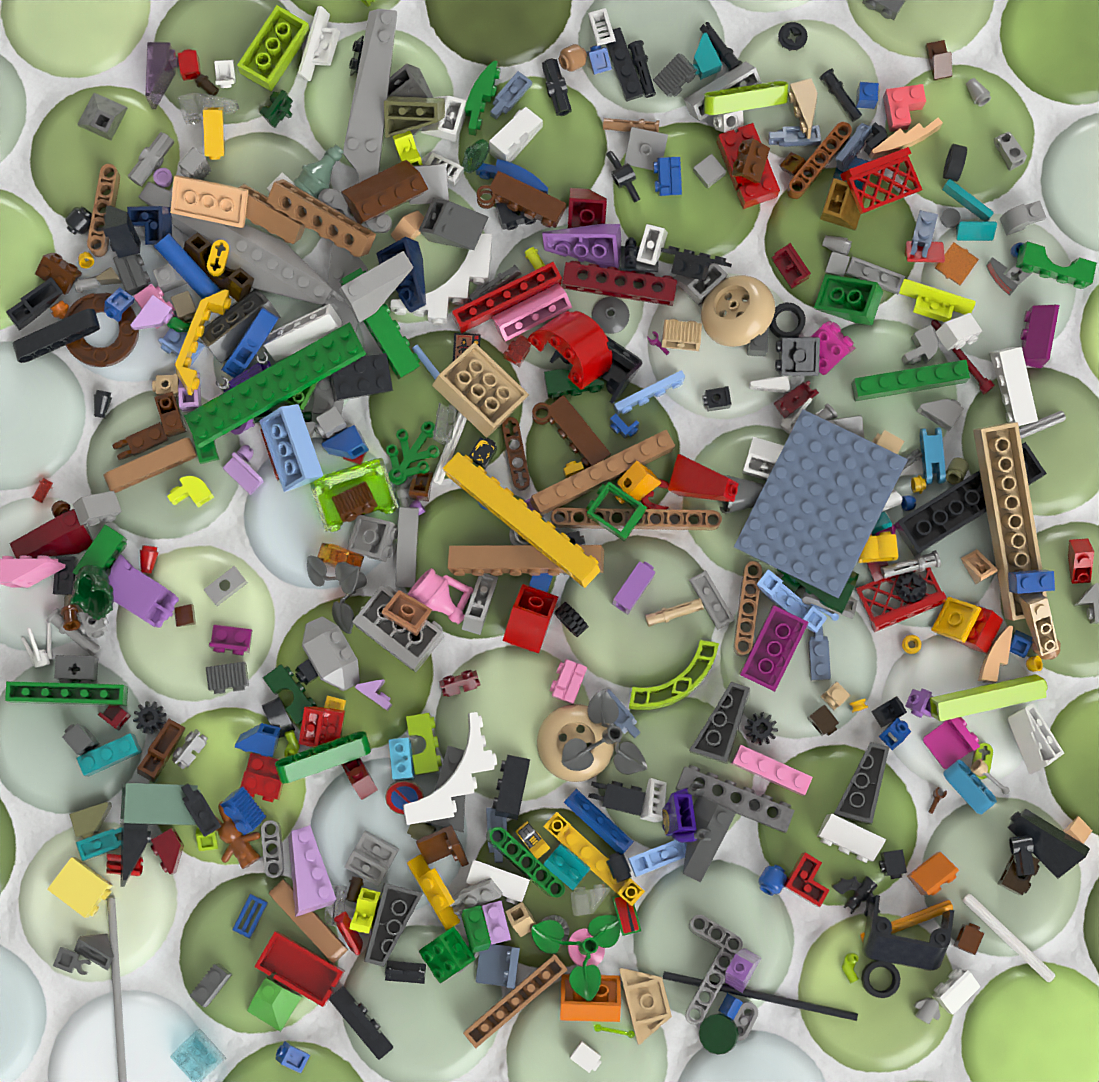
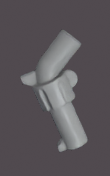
[392,477,412,507]

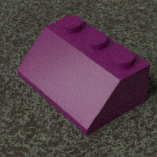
[1020,304,1060,369]

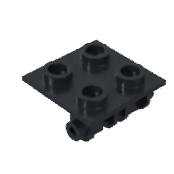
[621,237,658,273]

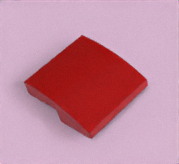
[298,707,345,747]

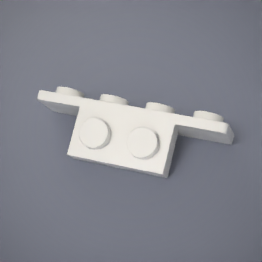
[298,6,340,81]

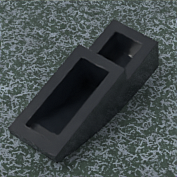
[6,277,63,331]

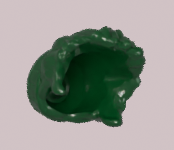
[70,565,114,620]

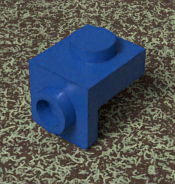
[609,413,639,439]

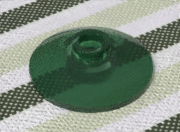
[462,139,489,173]

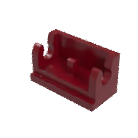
[771,243,811,289]
[773,381,819,419]

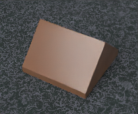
[382,590,432,636]

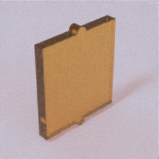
[935,242,979,286]

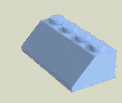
[259,404,323,492]

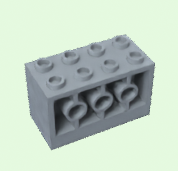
[352,585,444,673]

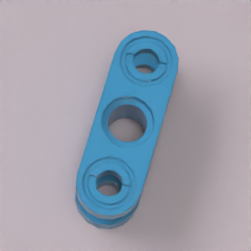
[920,428,946,485]

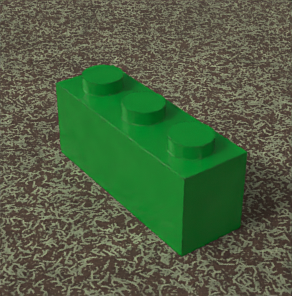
[72,525,128,575]

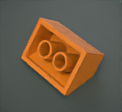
[560,974,621,1022]

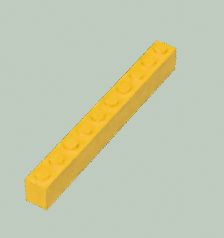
[442,452,600,588]

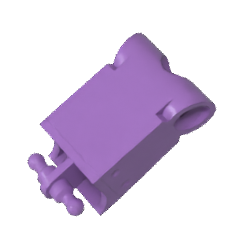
[108,554,179,628]

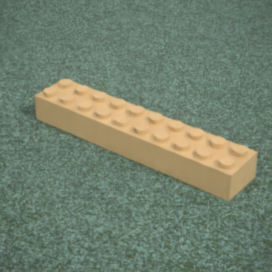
[973,422,1047,621]

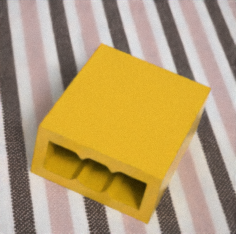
[203,107,225,160]

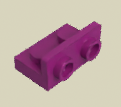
[209,625,253,656]

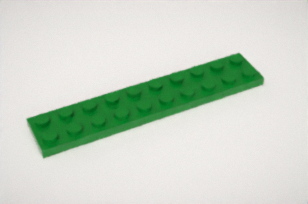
[184,322,366,448]

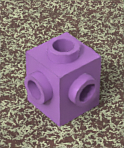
[905,688,934,718]

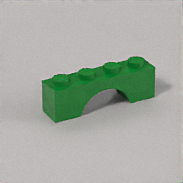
[1016,241,1097,289]

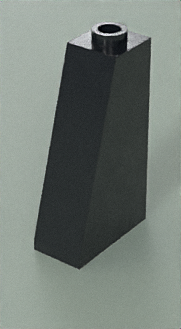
[1007,809,1090,879]

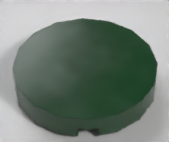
[699,1013,739,1055]

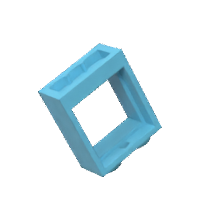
[389,738,415,781]

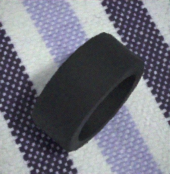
[943,144,967,182]
[769,302,806,338]
[861,960,901,998]

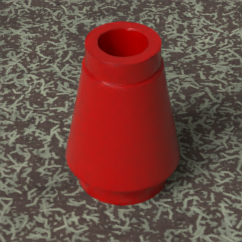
[140,545,159,574]

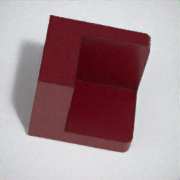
[98,706,131,730]

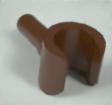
[928,787,947,814]

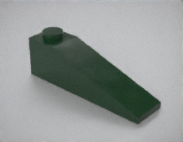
[777,569,859,614]

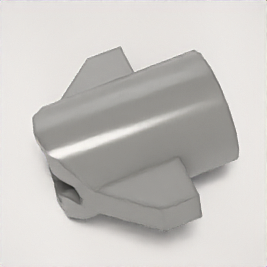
[914,997,940,1024]

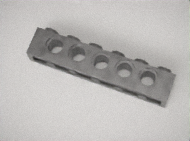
[675,765,795,833]

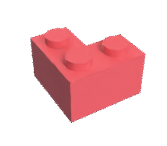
[883,84,926,132]

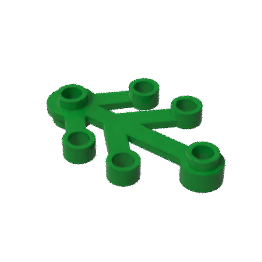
[386,421,440,485]

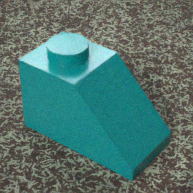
[693,33,722,80]

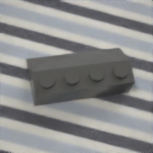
[200,289,281,363]

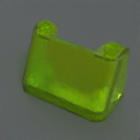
[310,458,399,532]

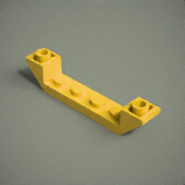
[175,290,232,396]
[543,812,645,906]

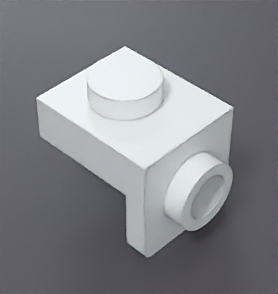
[214,60,236,88]

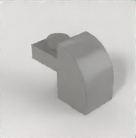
[1000,200,1046,236]
[902,325,939,365]

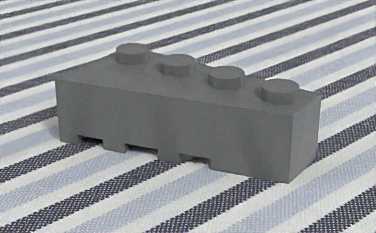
[689,682,750,764]
[834,742,890,825]
[427,746,466,833]
[364,883,423,967]

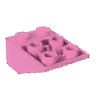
[0,555,65,588]

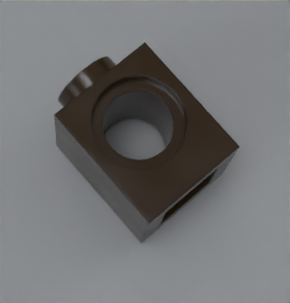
[807,705,839,736]

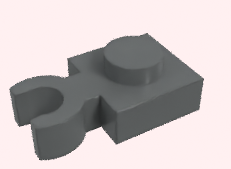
[53,947,92,975]

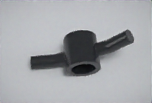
[606,151,640,203]

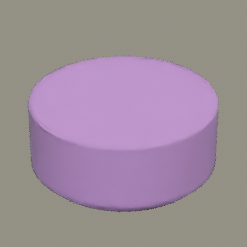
[153,168,173,188]

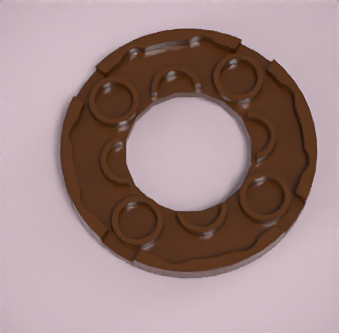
[64,292,139,367]

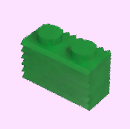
[461,905,491,953]

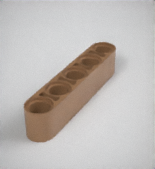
[87,164,120,257]
[103,438,197,493]
[733,561,762,656]
[269,879,348,964]

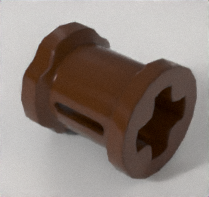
[60,605,81,631]

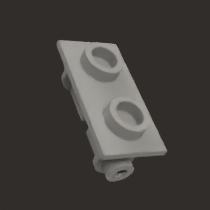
[172,729,208,769]

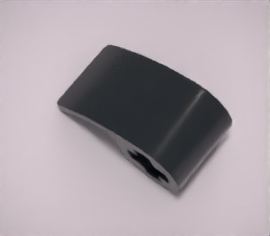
[262,697,295,738]

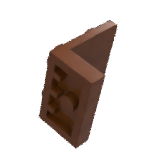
[416,825,469,867]

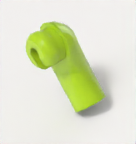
[284,730,300,757]
[842,953,859,984]

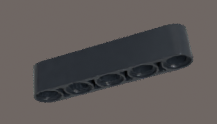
[13,309,100,363]

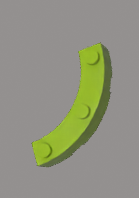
[629,640,719,710]

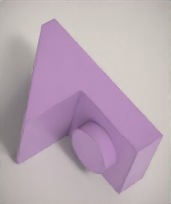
[355,679,392,711]

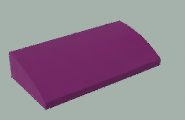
[739,605,809,692]

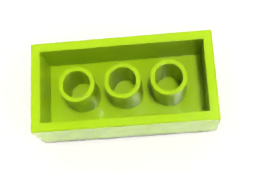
[237,5,310,92]

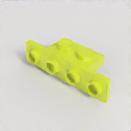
[899,279,976,322]

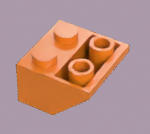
[907,852,959,896]

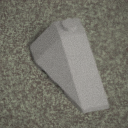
[339,251,413,323]

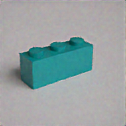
[76,733,142,777]

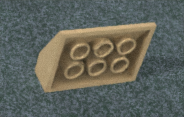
[432,342,529,438]

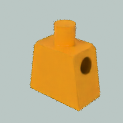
[615,461,661,504]

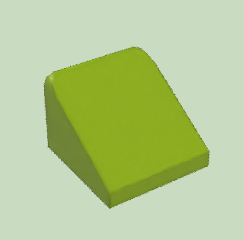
[195,827,218,851]

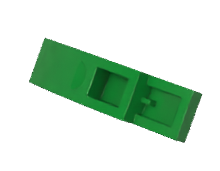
[465,60,501,136]

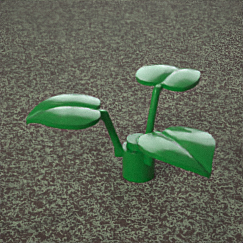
[531,915,620,1001]

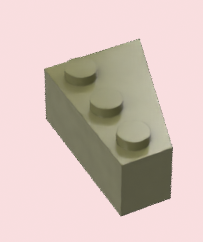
[384,96,445,138]

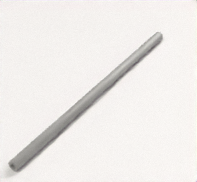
[107,898,127,1082]

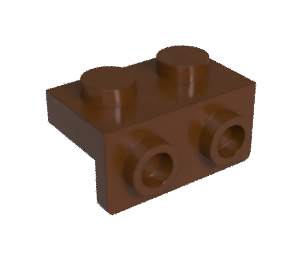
[732,138,770,183]
[35,253,82,295]

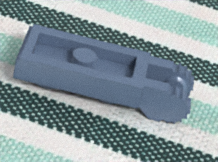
[910,210,938,258]

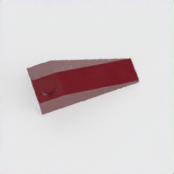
[9,509,93,559]

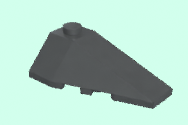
[683,795,736,882]

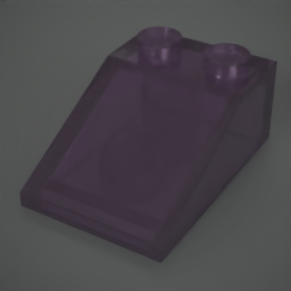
[145,42,179,109]

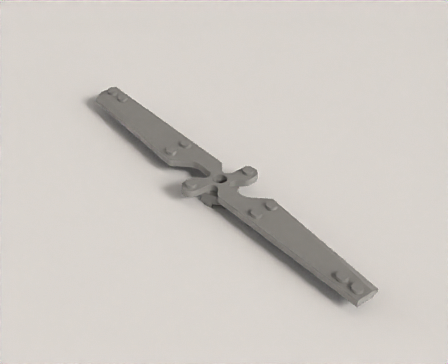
[312,9,397,415]

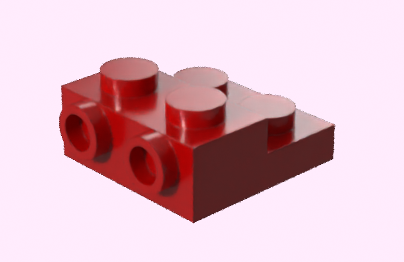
[240,753,283,803]

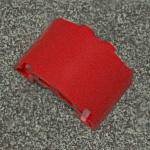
[527,310,612,390]

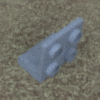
[476,944,520,989]

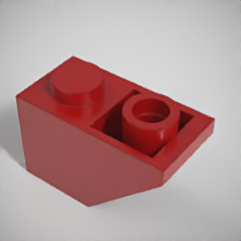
[1068,538,1094,584]

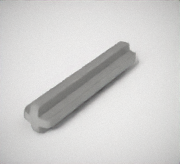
[1019,411,1066,439]

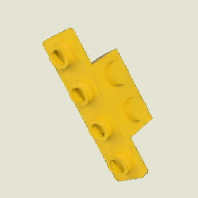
[407,854,460,930]

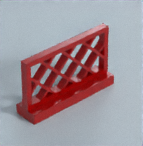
[840,147,923,214]
[856,561,947,633]

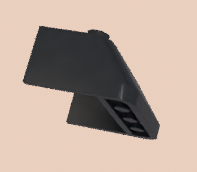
[549,336,643,404]
[862,895,954,971]

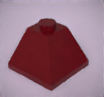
[568,188,607,228]

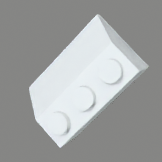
[817,814,886,863]
[466,860,530,905]

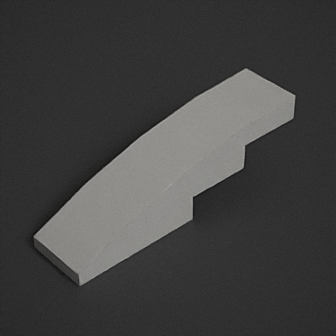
[396,507,419,588]

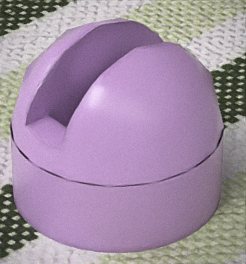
[236,445,254,462]

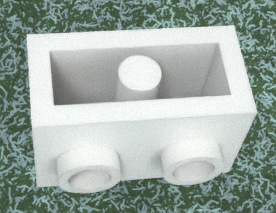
[935,313,982,351]

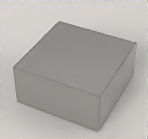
[693,154,726,189]

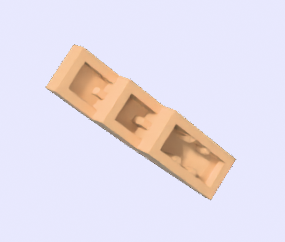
[869,118,943,159]

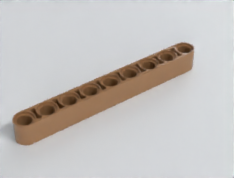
[551,508,722,531]

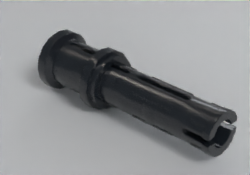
[700,22,743,72]
[628,40,656,98]
[819,68,862,122]

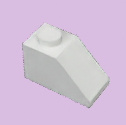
[637,224,668,266]

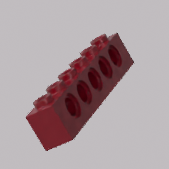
[562,261,677,306]

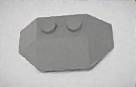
[302,617,360,691]

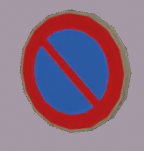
[385,779,424,815]

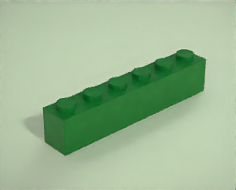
[339,268,420,380]
[851,360,970,402]
[5,681,128,706]

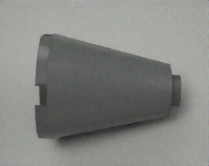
[718,475,765,513]

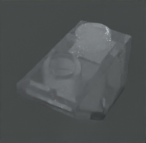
[570,884,610,916]

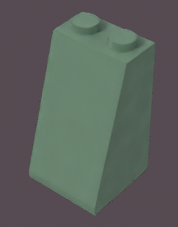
[120,783,201,825]

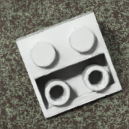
[421,96,466,142]
[742,437,784,481]
[932,968,980,1015]

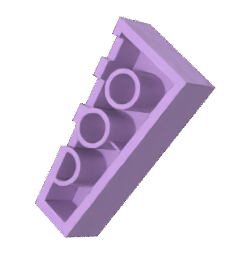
[288,825,336,917]

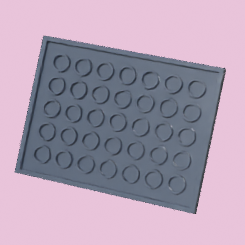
[734,409,908,599]

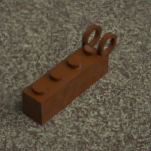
[476,171,566,228]
[532,395,611,468]

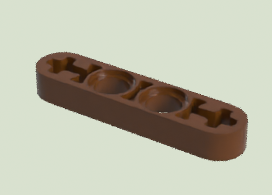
[502,417,530,490]

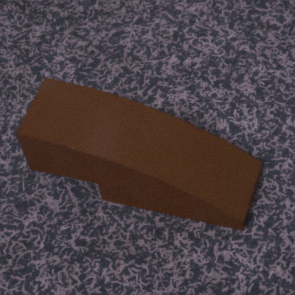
[137,719,186,783]

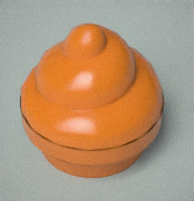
[50,300,69,319]

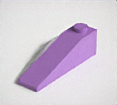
[542,224,622,268]

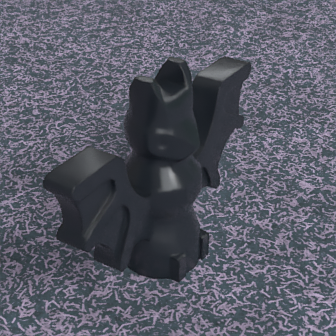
[832,876,880,917]

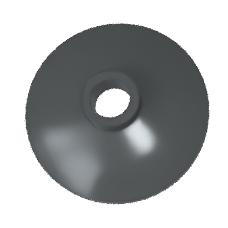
[592,297,630,334]

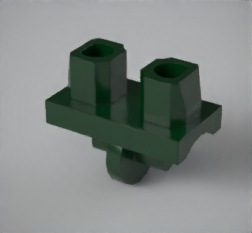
[260,90,293,128]

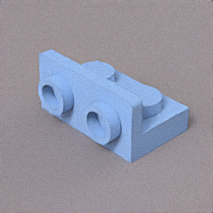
[158,329,205,365]

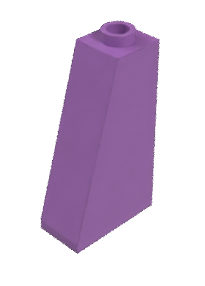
[725,948,761,993]

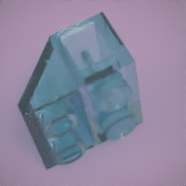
[170,1029,226,1082]

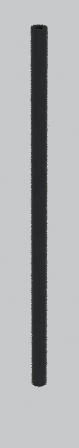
[662,971,858,1021]

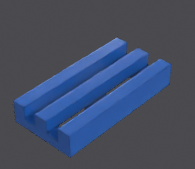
[232,894,268,939]

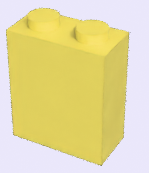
[47,857,113,918]

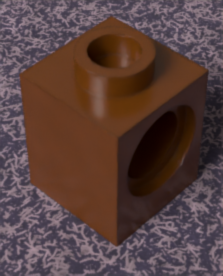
[954,923,984,955]

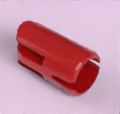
[106,854,143,876]

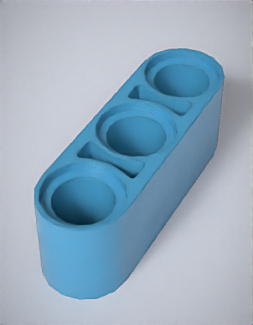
[943,760,997,815]

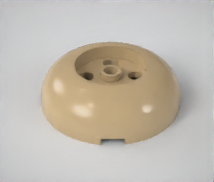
[701,275,775,347]
[537,704,614,782]

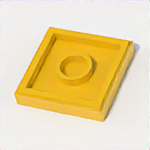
[931,596,982,643]

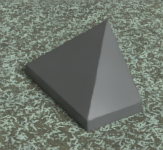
[74,934,114,971]

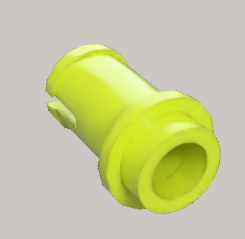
[524,247,545,270]

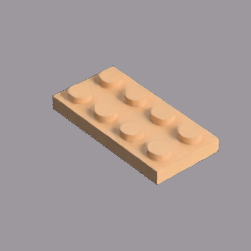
[170,175,249,228]

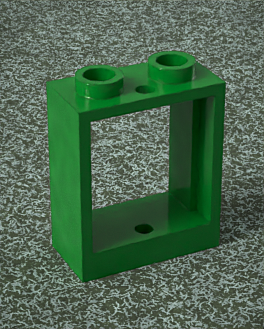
[586,482,647,542]

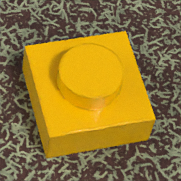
[563,461,584,478]
[324,696,346,710]

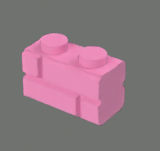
[550,659,587,704]

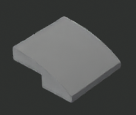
[409,164,449,205]
[345,830,399,886]

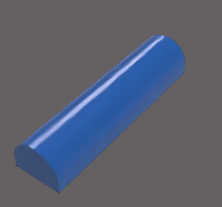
[154,233,221,299]

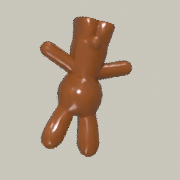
[215,801,261,869]

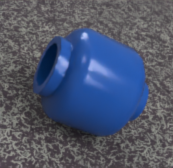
[758,865,787,896]

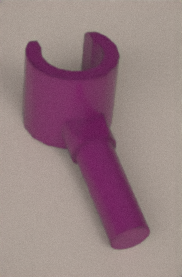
[647,331,670,355]

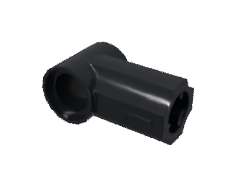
[1009,835,1035,876]

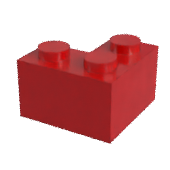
[784,852,830,907]

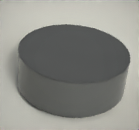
[941,208,961,228]

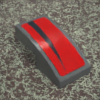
[986,257,1018,296]

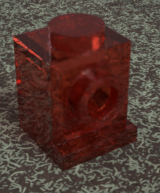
[503,335,531,368]

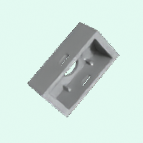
[204,566,248,606]

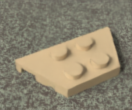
[619,968,672,1045]

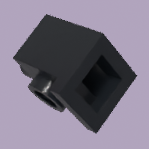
[702,386,732,412]

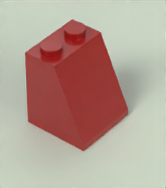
[503,584,559,654]

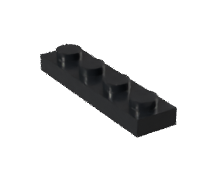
[603,27,644,102]

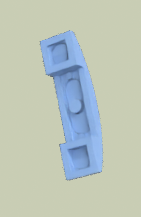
[756,569,828,633]
[628,840,687,877]

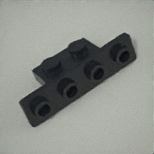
[661,246,732,281]
[329,986,394,1060]

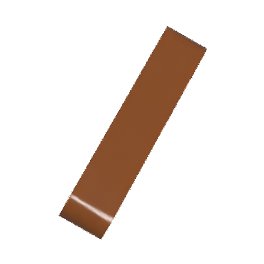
[787,122,852,199]

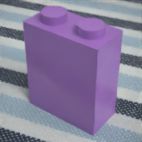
[612,561,656,615]

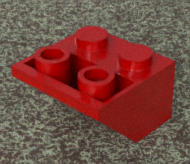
[953,606,1004,654]

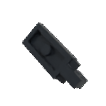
[181,783,221,837]

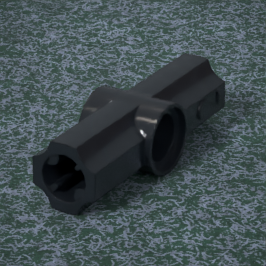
[542,58,572,116]

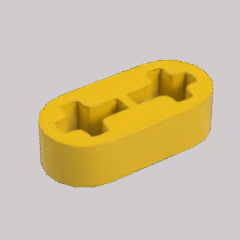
[207,240,230,276]

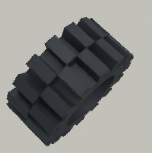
[554,602,589,637]

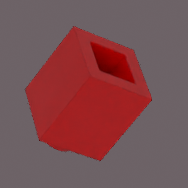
[178,49,201,81]

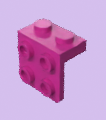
[811,321,856,375]
[923,717,980,769]

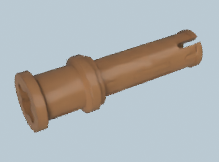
[603,118,660,132]

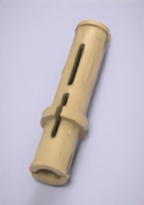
[645,598,704,627]

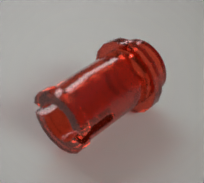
[31,478,53,504]

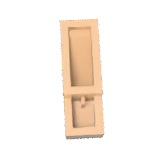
[978,626,1013,684]

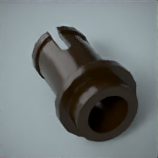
[195,74,219,98]
[345,876,364,903]

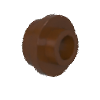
[51,500,70,517]

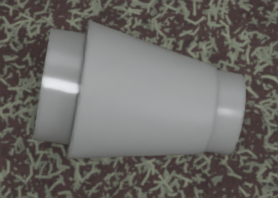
[966,78,991,106]
[822,235,852,256]

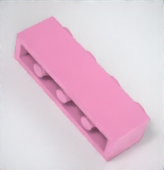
[492,283,572,342]
[731,745,813,796]

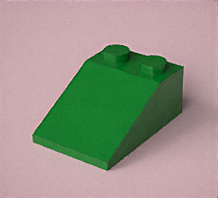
[814,274,883,326]

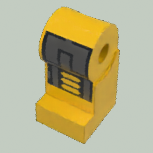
[515,821,551,859]

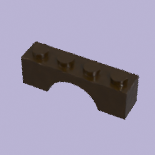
[183,232,254,302]

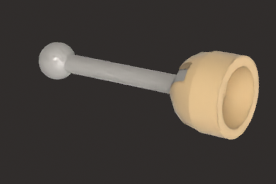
[970,759,1010,794]

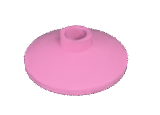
[568,929,605,967]

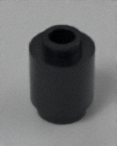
[606,852,632,883]

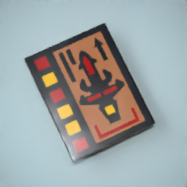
[453,333,481,361]

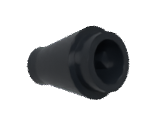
[94,390,112,418]

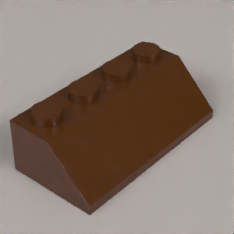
[341,160,428,225]

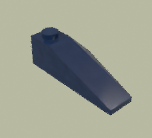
[376,237,426,313]

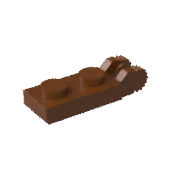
[112,422,169,460]

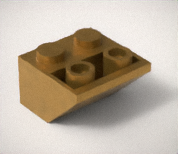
[820,178,866,231]

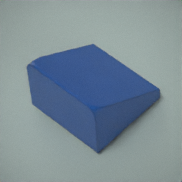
[1010,630,1033,658]
[718,993,743,1020]

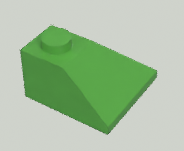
[247,976,302,1032]

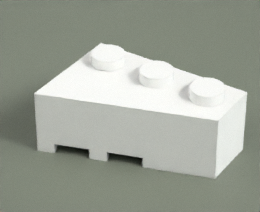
[489,107,543,163]
[1007,703,1064,775]

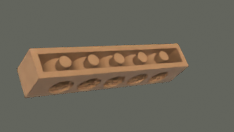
[267,179,376,257]
[463,954,568,1049]

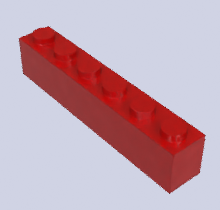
[452,261,562,333]

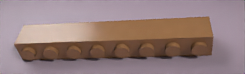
[529,429,675,516]
[448,545,604,576]

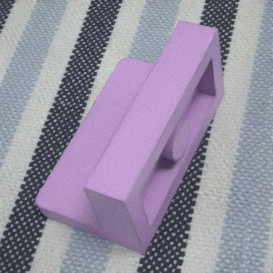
[223,452,264,495]

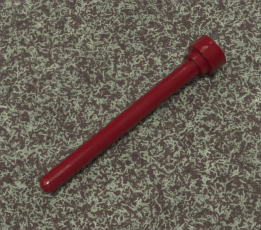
[931,319,995,395]

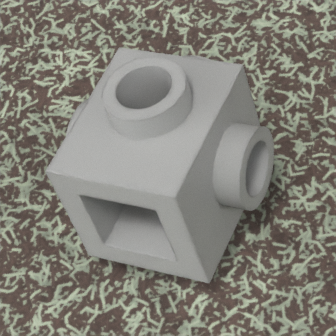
[78,611,109,638]

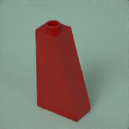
[668,454,739,502]

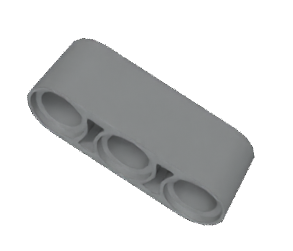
[261,820,284,878]

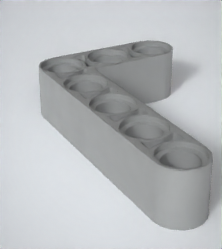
[685,915,743,1024]

